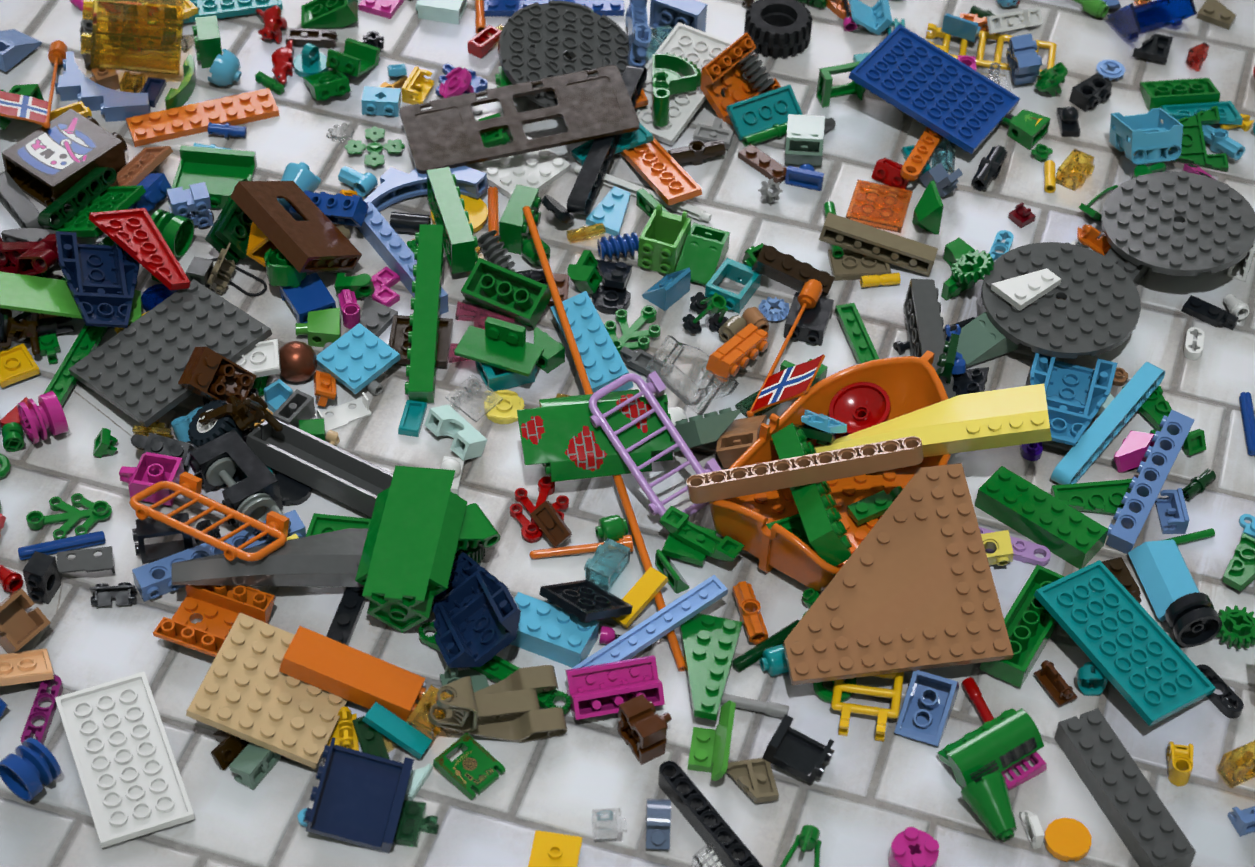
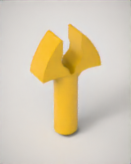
[1220,114,1254,132]

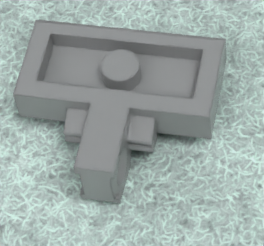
[693,118,733,149]

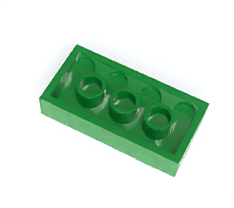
[1140,78,1220,111]

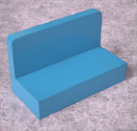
[941,13,981,42]

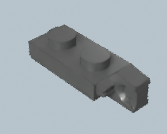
[620,346,674,383]

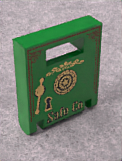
[433,733,506,800]

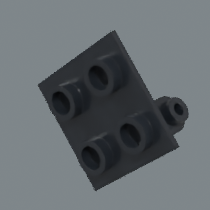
[952,367,989,396]

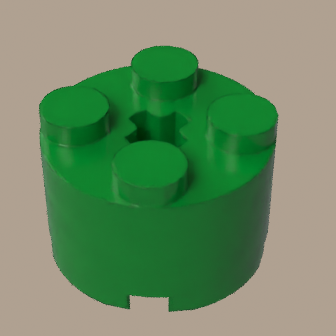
[264,248,307,288]

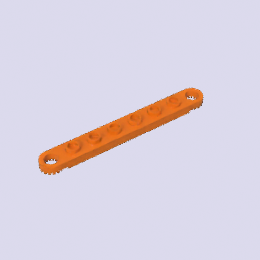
[900,127,943,181]

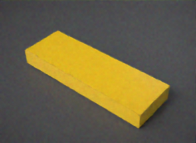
[610,567,669,629]

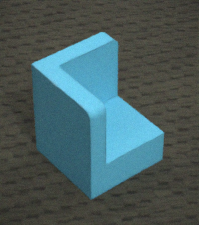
[264,379,293,413]

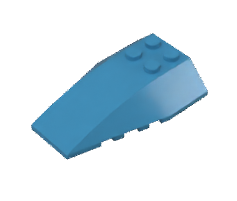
[1030,353,1117,446]

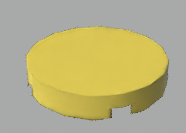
[484,390,525,424]

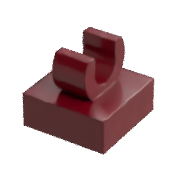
[1008,202,1036,228]

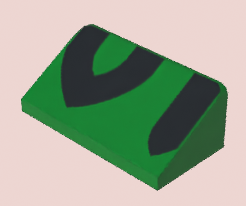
[655,549,690,594]

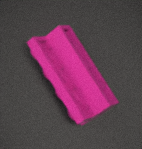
[565,655,665,720]

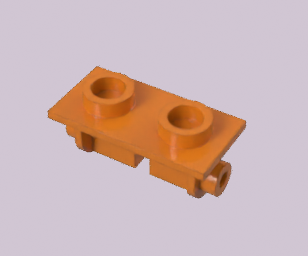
[1077,224,1111,256]

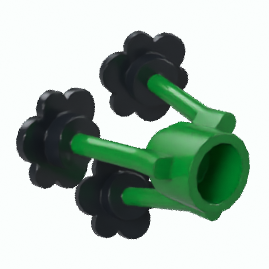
[682,292,728,334]

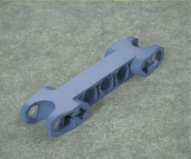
[625,0,651,67]

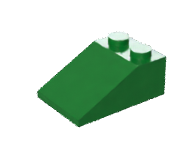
[301,0,358,29]

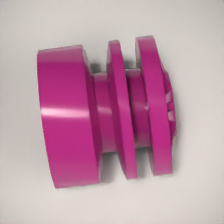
[17,391,68,444]

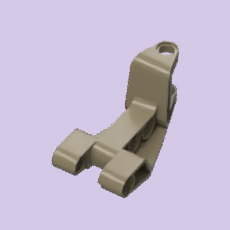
[428,665,567,743]

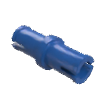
[208,122,247,138]

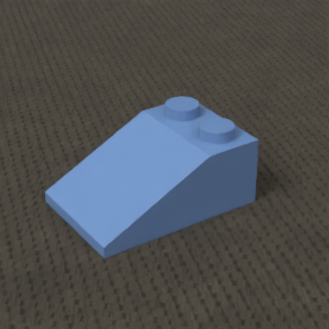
[649,0,707,34]
[894,670,959,747]

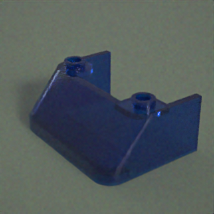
[1108,0,1197,40]

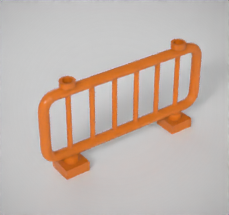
[129,472,290,562]

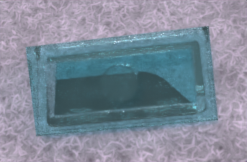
[932,140,955,173]

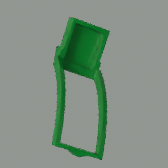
[1079,185,1118,221]

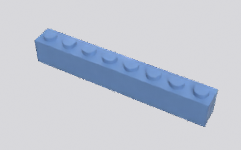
[356,203,448,315]

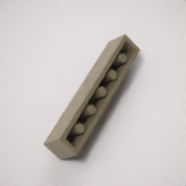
[819,212,938,276]

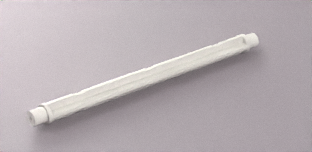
[574,164,712,222]

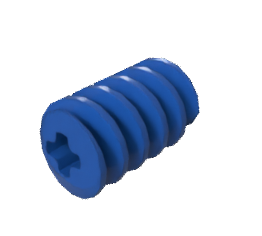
[597,232,639,260]

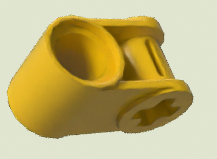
[1167,741,1194,786]

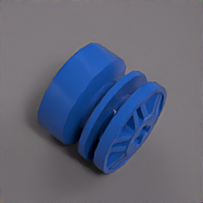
[0,738,61,801]

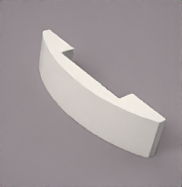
[987,7,1043,34]

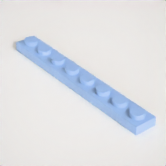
[572,575,728,669]

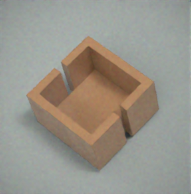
[0,588,51,653]

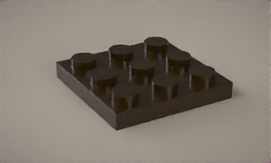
[388,315,453,367]

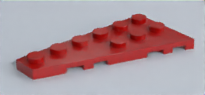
[89,208,190,290]

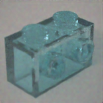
[584,538,630,591]

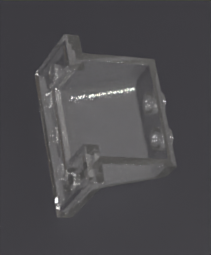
[645,335,739,415]

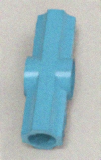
[1202,124,1245,161]

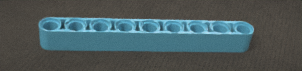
[1051,362,1165,485]

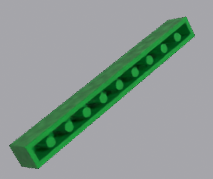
[405,224,444,403]

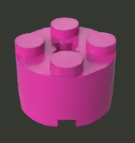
[888,827,939,867]

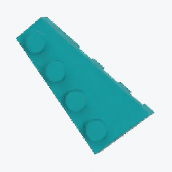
[1161,101,1243,125]
[571,123,654,166]

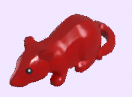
[272,40,293,84]

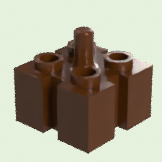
[618,694,672,765]

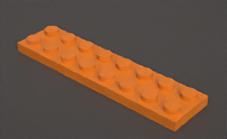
[126,88,279,147]

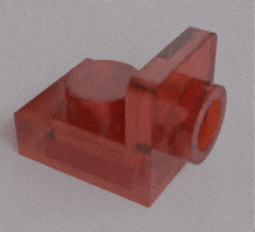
[1186,42,1209,72]

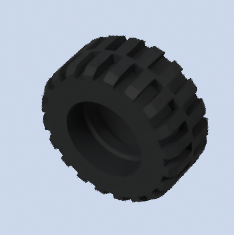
[744,0,812,59]

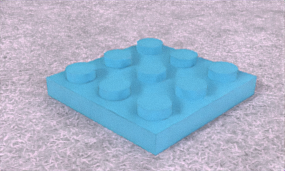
[316,323,401,394]

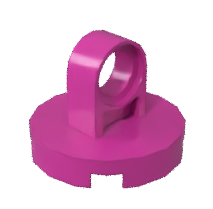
[439,67,474,98]

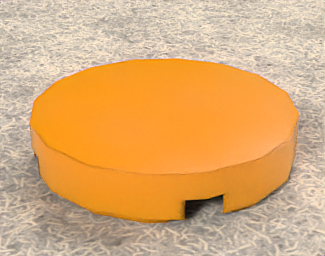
[1044,818,1092,862]

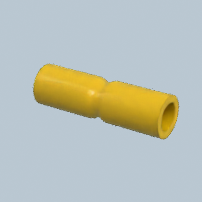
[1044,160,1056,193]
[860,273,901,288]

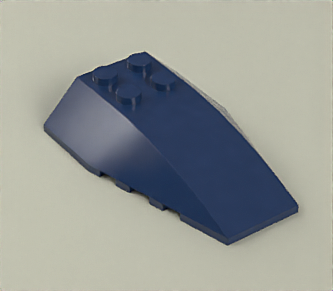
[55,231,140,328]
[432,552,521,668]

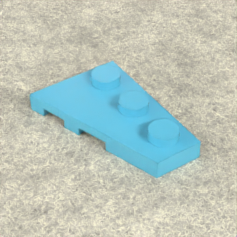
[586,186,631,237]

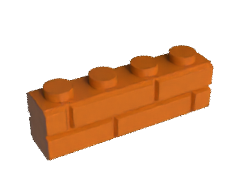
[706,323,769,381]

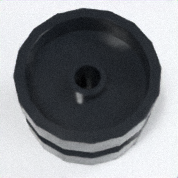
[1165,592,1223,647]

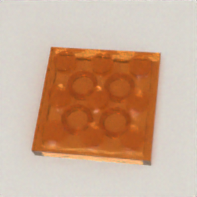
[846,180,913,233]

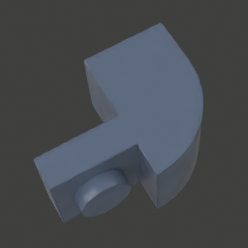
[919,162,963,197]
[646,799,671,850]

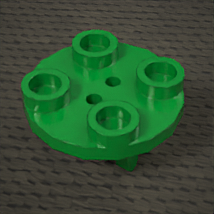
[1035,62,1068,97]

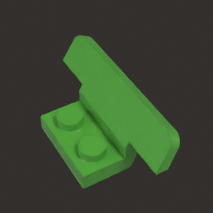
[688,700,736,781]

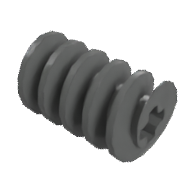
[737,51,774,92]
[477,230,515,270]

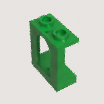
[816,61,866,108]

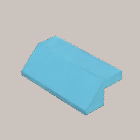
[1128,540,1200,622]

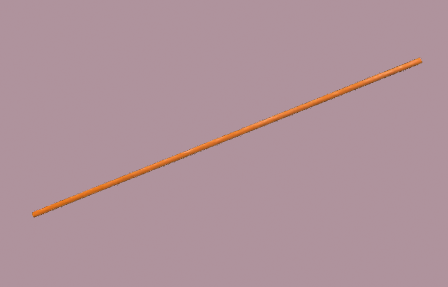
[522,206,686,671]

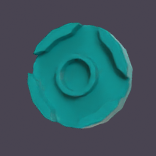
[293,43,329,78]

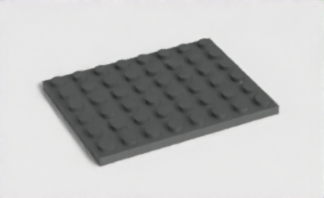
[69,279,272,428]

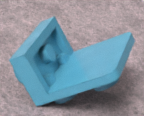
[849,0,893,36]

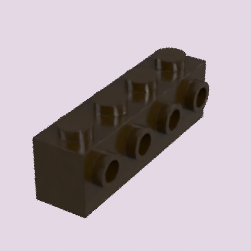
[751,244,835,298]

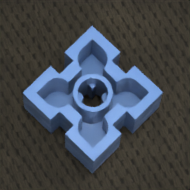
[1006,34,1042,86]
[167,182,213,229]

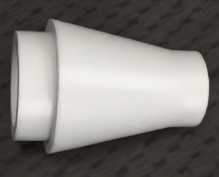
[1224,294,1249,320]

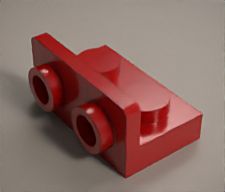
[872,158,912,191]

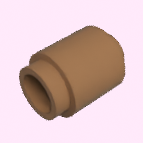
[742,307,769,332]

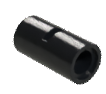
[390,212,431,233]

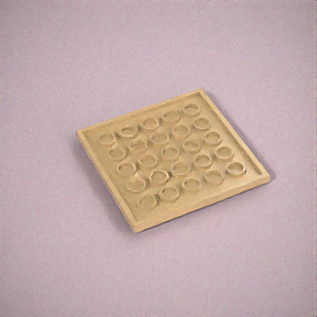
[186,612,348,769]

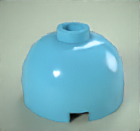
[207,49,242,86]

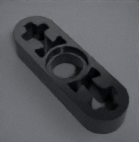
[1196,664,1244,719]

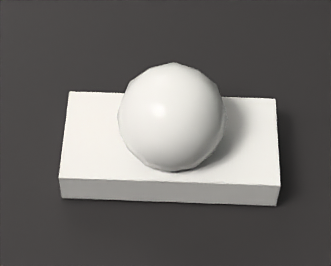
[440,456,465,494]

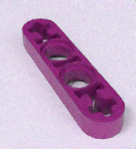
[21,675,63,745]

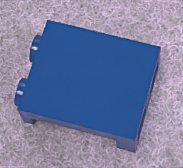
[280,273,336,323]

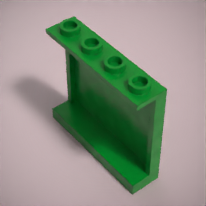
[167,145,257,209]

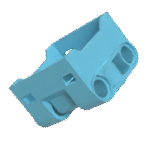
[1109,108,1183,165]

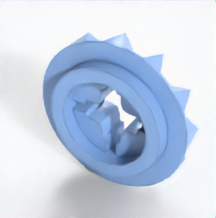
[1096,60,1125,81]
[758,297,790,321]

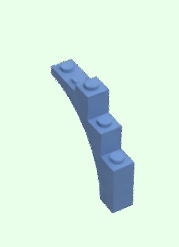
[55,51,150,122]
[364,166,488,212]

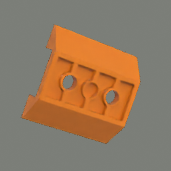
[700,32,781,126]
[153,585,275,657]

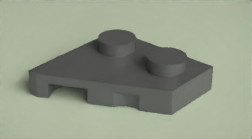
[359,297,398,337]

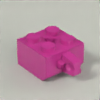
[119,452,184,506]

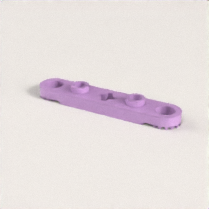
[979,527,1051,566]

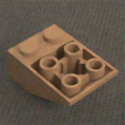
[716,414,767,468]

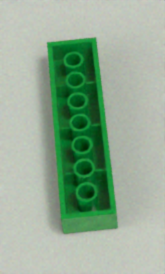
[771,423,852,566]

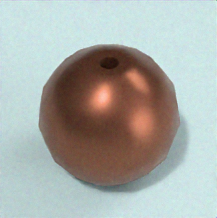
[279,341,317,383]

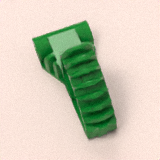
[652,52,701,127]
[456,503,501,551]

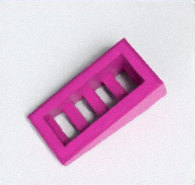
[1001,751,1047,790]

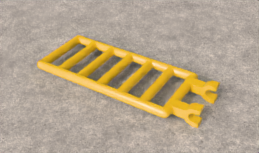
[926,23,1057,76]
[831,672,904,741]

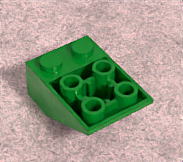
[675,223,730,285]

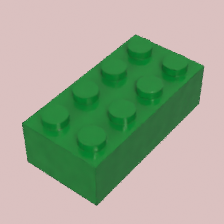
[461,258,552,328]

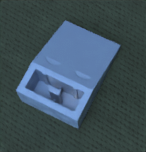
[0,29,42,72]

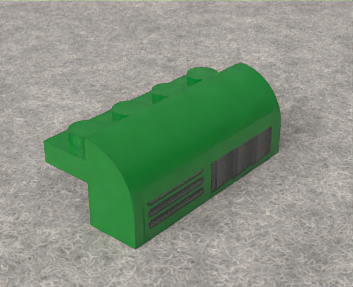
[937,708,1044,788]

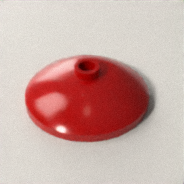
[829,382,891,435]

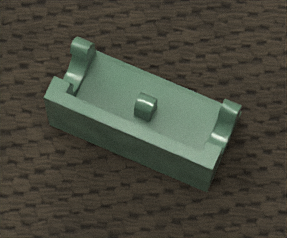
[229,742,281,790]

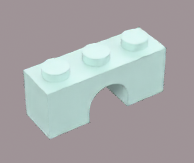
[424,404,487,461]

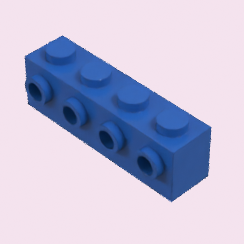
[128,173,172,212]
[289,190,369,227]

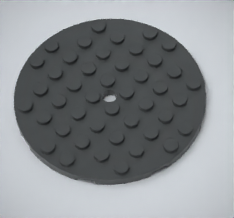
[498,0,637,108]
[1101,171,1255,276]
[981,242,1141,359]

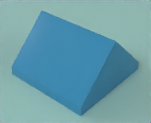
[642,268,691,311]

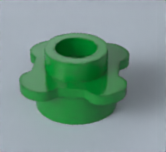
[1031,144,1053,161]

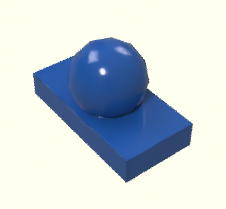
[785,164,824,191]

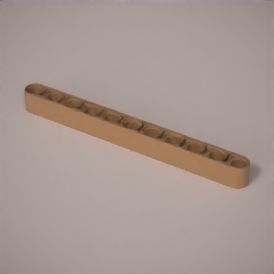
[686,436,923,504]

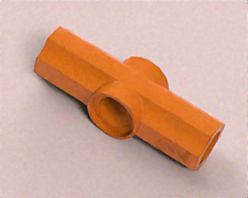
[732,581,768,645]

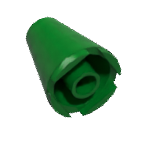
[961,772,1017,841]

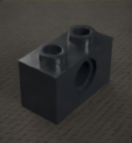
[22,551,61,604]

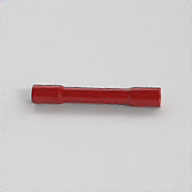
[962,677,994,723]

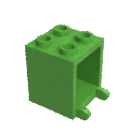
[638,204,691,274]

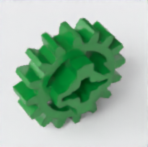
[951,250,994,284]
[1216,605,1255,649]

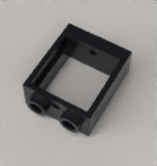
[132,512,193,564]

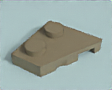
[1196,0,1236,30]
[726,758,779,803]

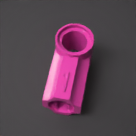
[338,289,361,329]

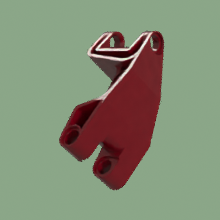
[0,234,78,276]

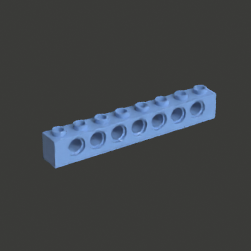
[1106,410,1194,555]
[132,510,306,602]

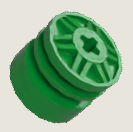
[151,209,194,258]

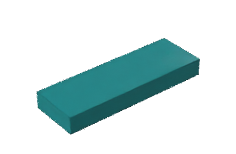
[362,702,433,760]

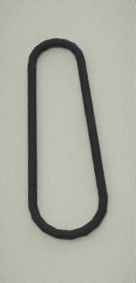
[210,258,267,296]

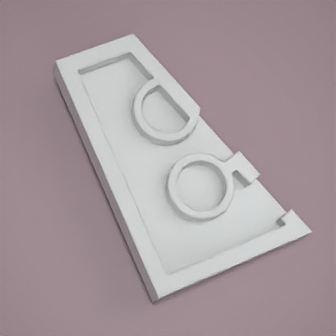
[991,268,1061,311]

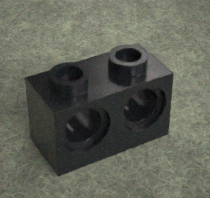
[1069,73,1112,112]

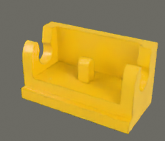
[402,66,434,104]

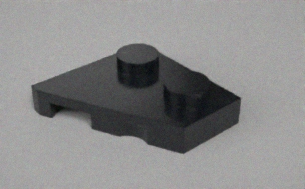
[1132,33,1173,64]
[596,259,632,290]

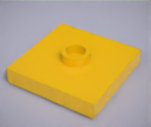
[0,343,40,388]
[528,830,583,867]

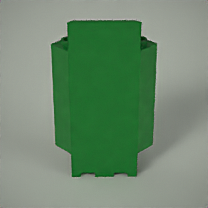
[355,466,467,633]

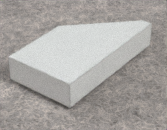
[1019,810,1045,849]

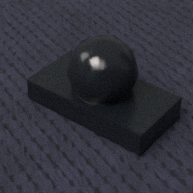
[1056,106,1081,136]

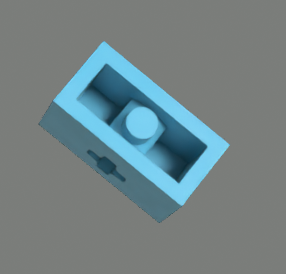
[361,86,401,117]

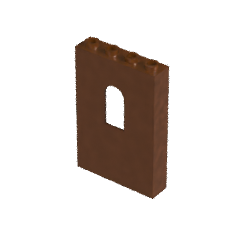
[230,181,362,273]

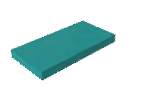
[726,84,803,141]

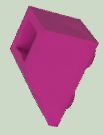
[1114,431,1155,473]

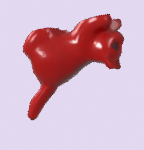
[256,5,287,44]

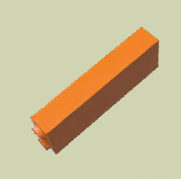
[279,626,426,722]

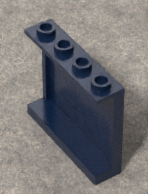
[303,737,414,854]

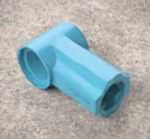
[338,166,378,197]
[171,406,203,442]

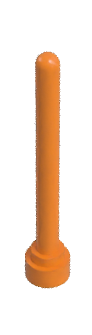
[530,535,633,559]

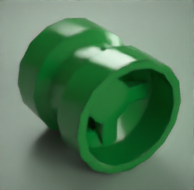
[2,422,24,452]

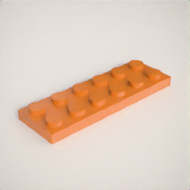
[620,137,702,206]

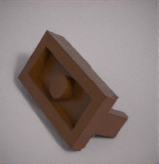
[530,501,572,548]

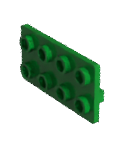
[454,316,544,377]

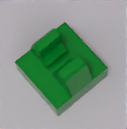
[93,428,118,458]
[1182,429,1206,456]

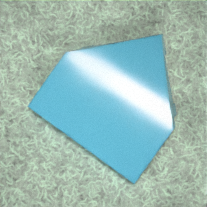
[801,410,847,433]

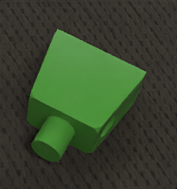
[296,308,341,347]

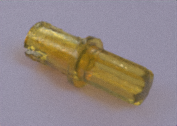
[566,223,605,243]

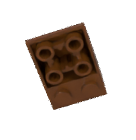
[178,347,256,404]

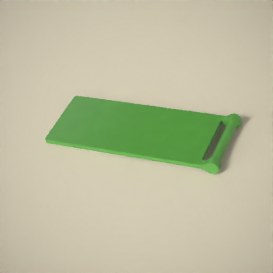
[0,272,141,325]

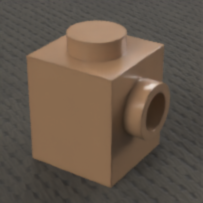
[90,64,120,90]

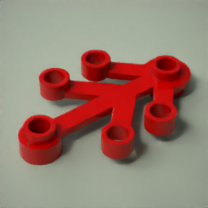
[510,476,569,543]

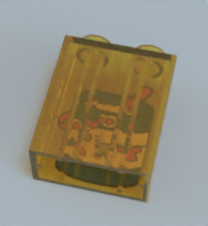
[81,0,184,75]

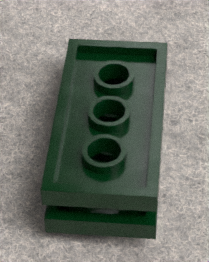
[205,179,253,264]

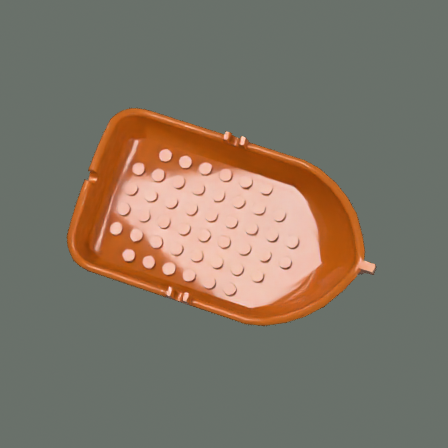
[709,350,951,592]

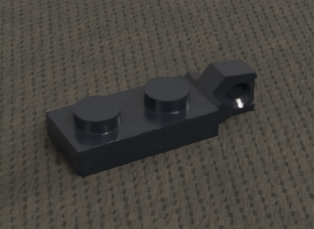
[1182,295,1238,330]

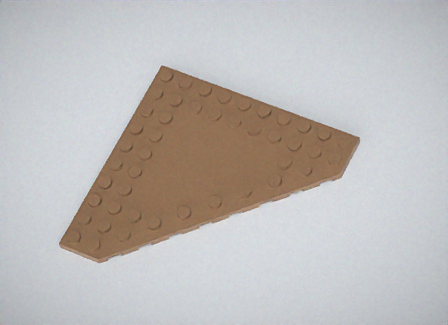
[783,463,1013,685]

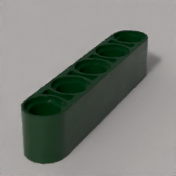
[38,167,117,229]

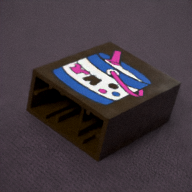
[2,108,127,207]

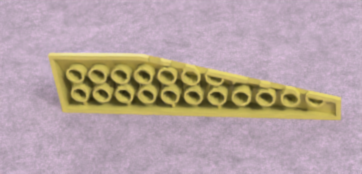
[815,384,1052,457]

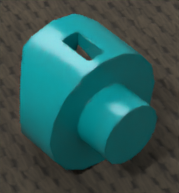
[1076,662,1108,696]

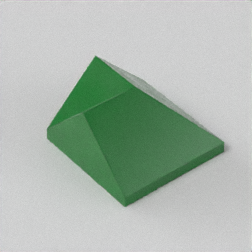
[912,181,943,235]

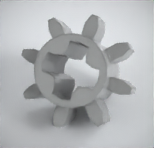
[758,179,783,203]

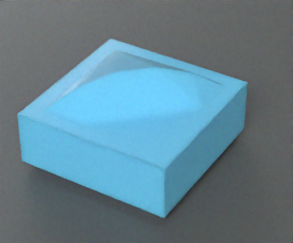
[387,64,407,78]

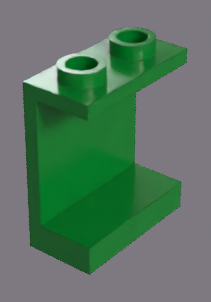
[326,38,380,77]

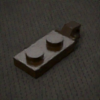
[1102,557,1141,604]

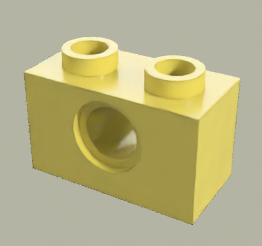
[981,530,1014,566]

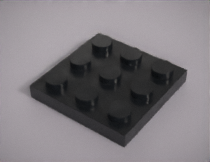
[539,580,633,623]

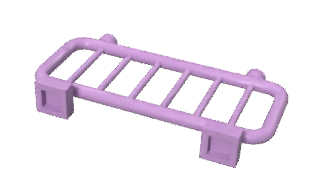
[589,371,722,517]

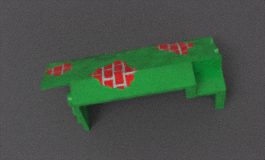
[517,389,676,482]

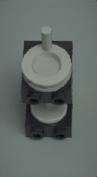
[189,429,291,529]

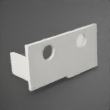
[315,392,372,433]

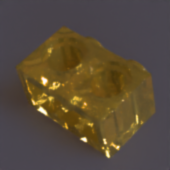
[1056,149,1095,191]

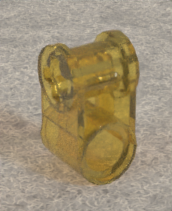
[119,71,145,93]

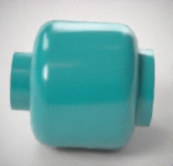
[760,645,789,676]

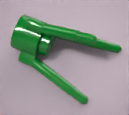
[780,825,822,867]

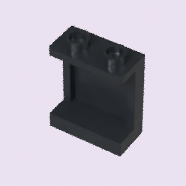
[784,292,834,346]
[762,714,834,784]

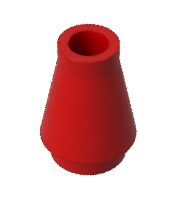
[0,565,23,593]

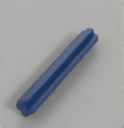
[1239,392,1255,456]
[18,531,105,560]

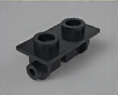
[90,582,137,607]

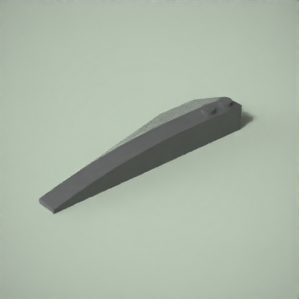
[171,528,368,587]

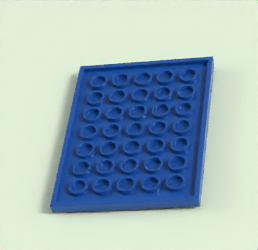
[848,24,1020,154]

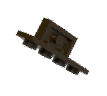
[211,729,250,770]

